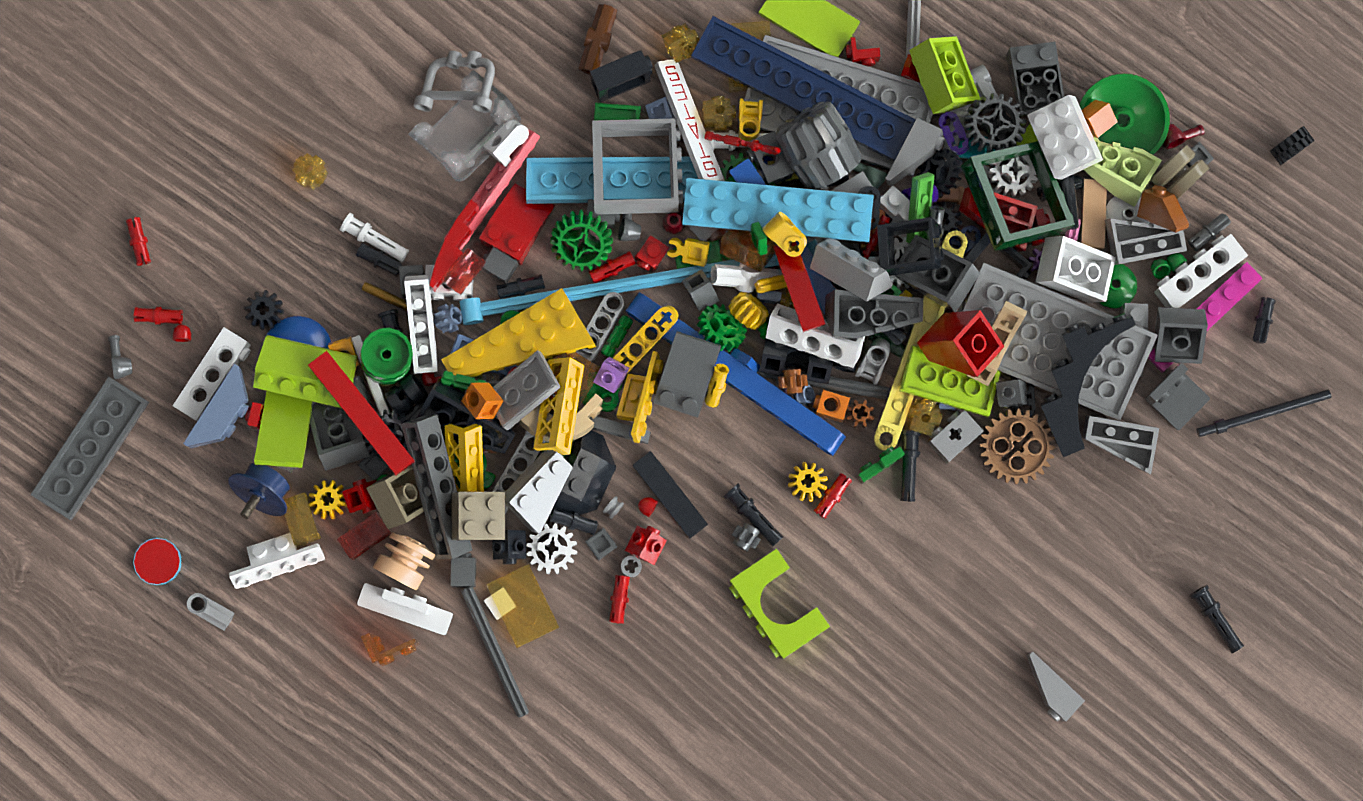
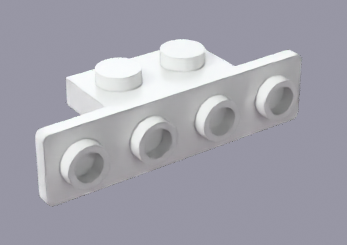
[229,532,325,589]
[357,583,453,635]

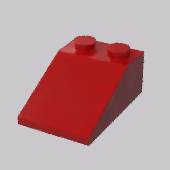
[479,183,555,265]

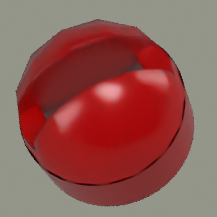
[172,324,192,342]
[638,497,658,517]

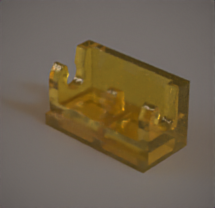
[284,492,321,546]

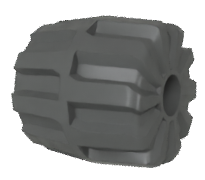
[775,101,861,189]

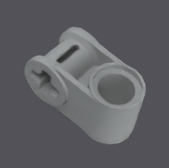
[855,338,891,385]

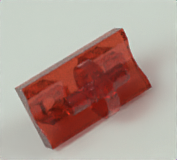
[442,247,486,296]

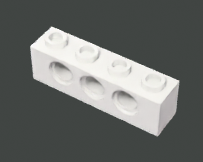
[1154,234,1248,308]
[404,275,438,374]
[766,304,865,368]
[173,327,251,421]

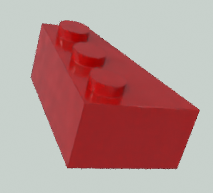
[959,187,1038,252]

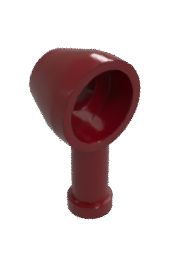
[1163,124,1205,150]
[662,208,685,234]

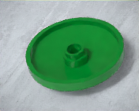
[1079,73,1170,155]

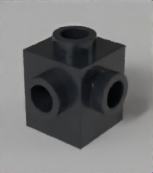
[492,530,526,565]

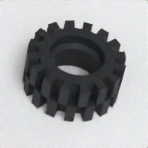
[1270,126,1315,166]

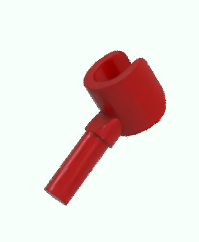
[421,372,441,386]

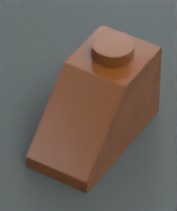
[1137,185,1189,233]

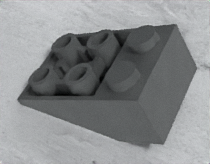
[1006,42,1064,115]

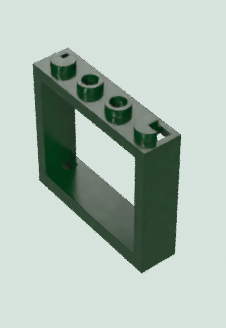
[961,141,1075,251]

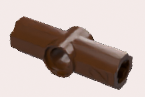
[578,4,617,75]

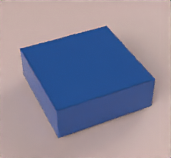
[730,348,760,373]

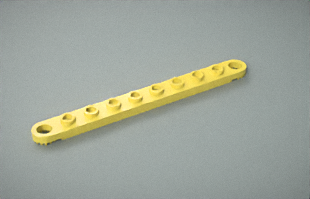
[874,230,968,451]

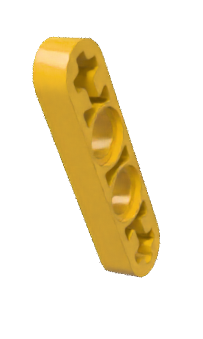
[613,305,678,374]

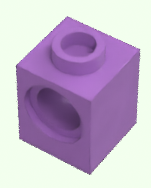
[593,357,630,393]

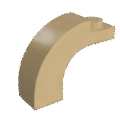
[967,301,1027,386]
[520,394,603,442]

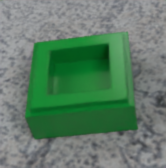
[751,222,767,256]

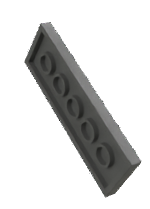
[31,377,150,521]

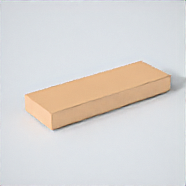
[1081,179,1107,250]

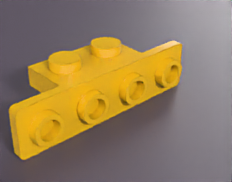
[616,351,663,443]

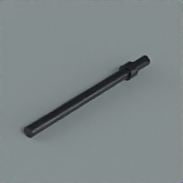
[1196,389,1332,437]

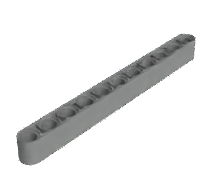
[492,292,624,514]

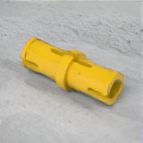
[705,364,729,408]

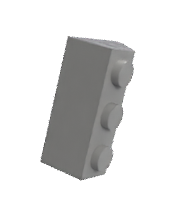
[810,238,893,302]

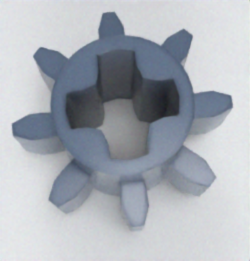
[434,304,462,333]

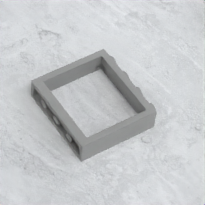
[592,118,683,215]

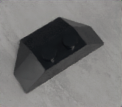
[553,430,616,516]

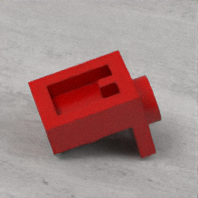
[635,235,670,272]

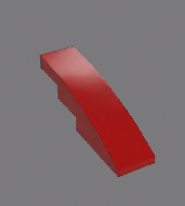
[429,199,480,292]
[773,241,826,333]

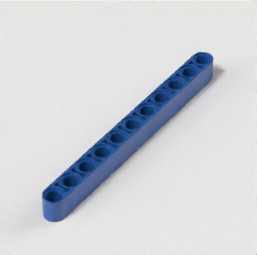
[625,292,846,456]

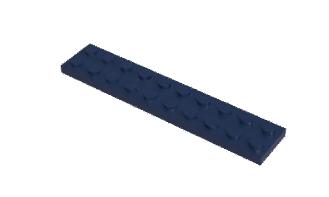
[691,16,916,162]

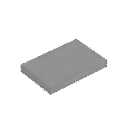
[493,350,560,430]

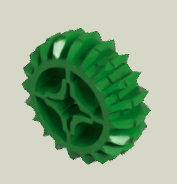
[550,209,613,272]

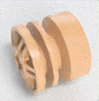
[373,532,435,591]

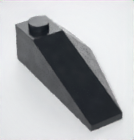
[417,378,516,454]

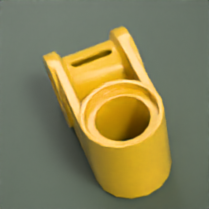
[738,98,763,141]
[763,212,807,257]

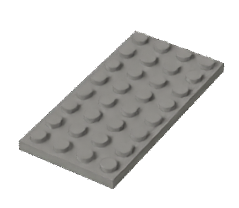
[737,35,933,177]
[963,262,1158,421]

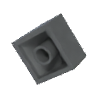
[1154,307,1208,364]

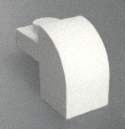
[880,186,910,239]

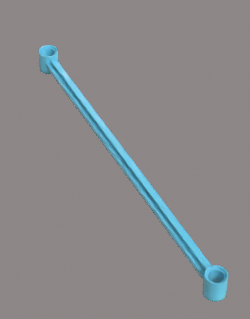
[459,240,818,325]

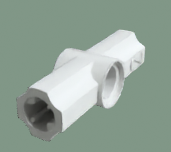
[710,262,782,293]

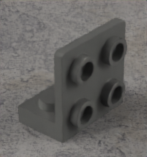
[1145,363,1210,431]

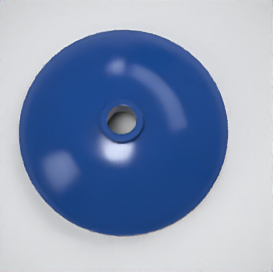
[263,316,331,349]

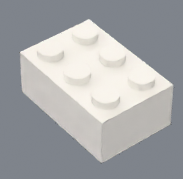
[1027,95,1103,180]
[1036,236,1116,303]

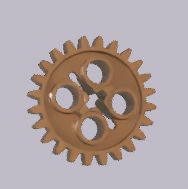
[979,409,1056,484]

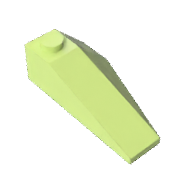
[1083,137,1162,207]

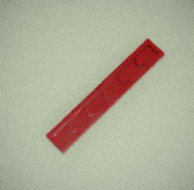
[308,350,415,476]

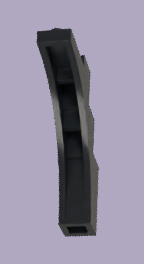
[1040,313,1136,457]

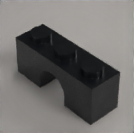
[760,338,833,384]

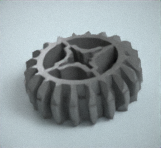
[963,93,1027,153]

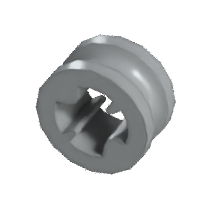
[602,496,624,519]
[621,556,642,577]

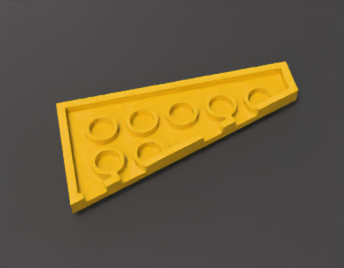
[441,288,596,377]

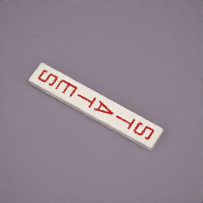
[654,59,725,181]

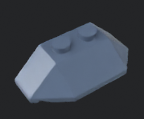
[183,364,249,448]

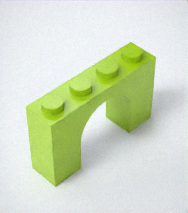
[728,549,830,659]

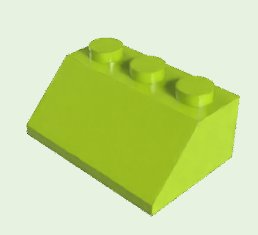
[909,36,981,114]

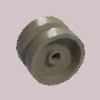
[1150,145,1210,200]

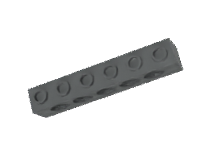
[401,415,473,560]

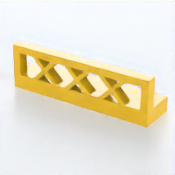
[533,357,584,455]
[445,424,484,492]

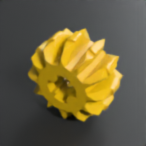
[728,292,769,330]
[788,462,828,502]
[309,480,347,520]

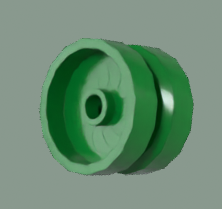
[360,328,413,385]

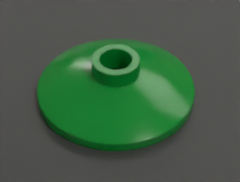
[1099,264,1137,308]

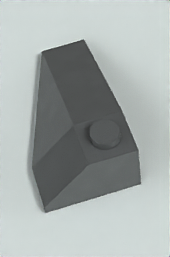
[825,290,923,339]

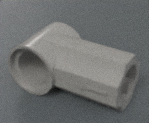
[970,64,999,114]
[187,593,235,631]

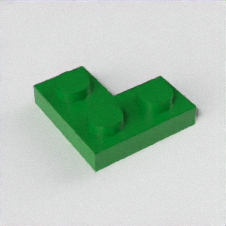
[857,446,905,484]

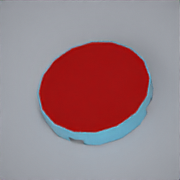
[133,538,181,585]

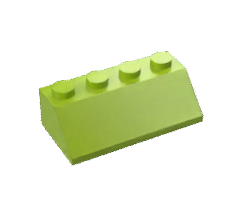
[253,335,357,408]

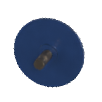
[228,463,290,519]

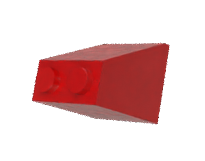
[917,310,1005,377]

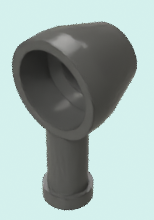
[618,214,641,241]
[108,335,132,379]

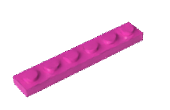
[1148,262,1263,373]

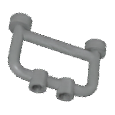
[413,51,495,113]

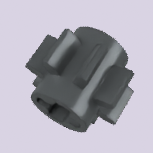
[732,523,761,552]

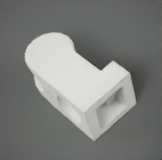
[483,120,529,167]

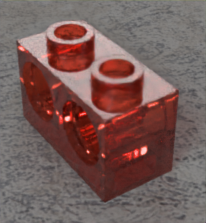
[337,512,391,560]

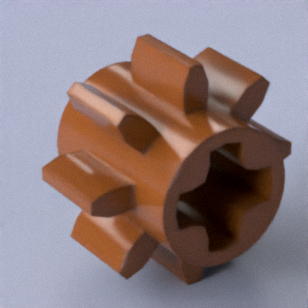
[778,369,808,394]
[846,400,874,428]

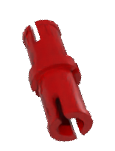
[126,217,151,266]
[588,251,636,283]
[134,306,183,325]
[813,473,852,519]
[609,575,630,624]

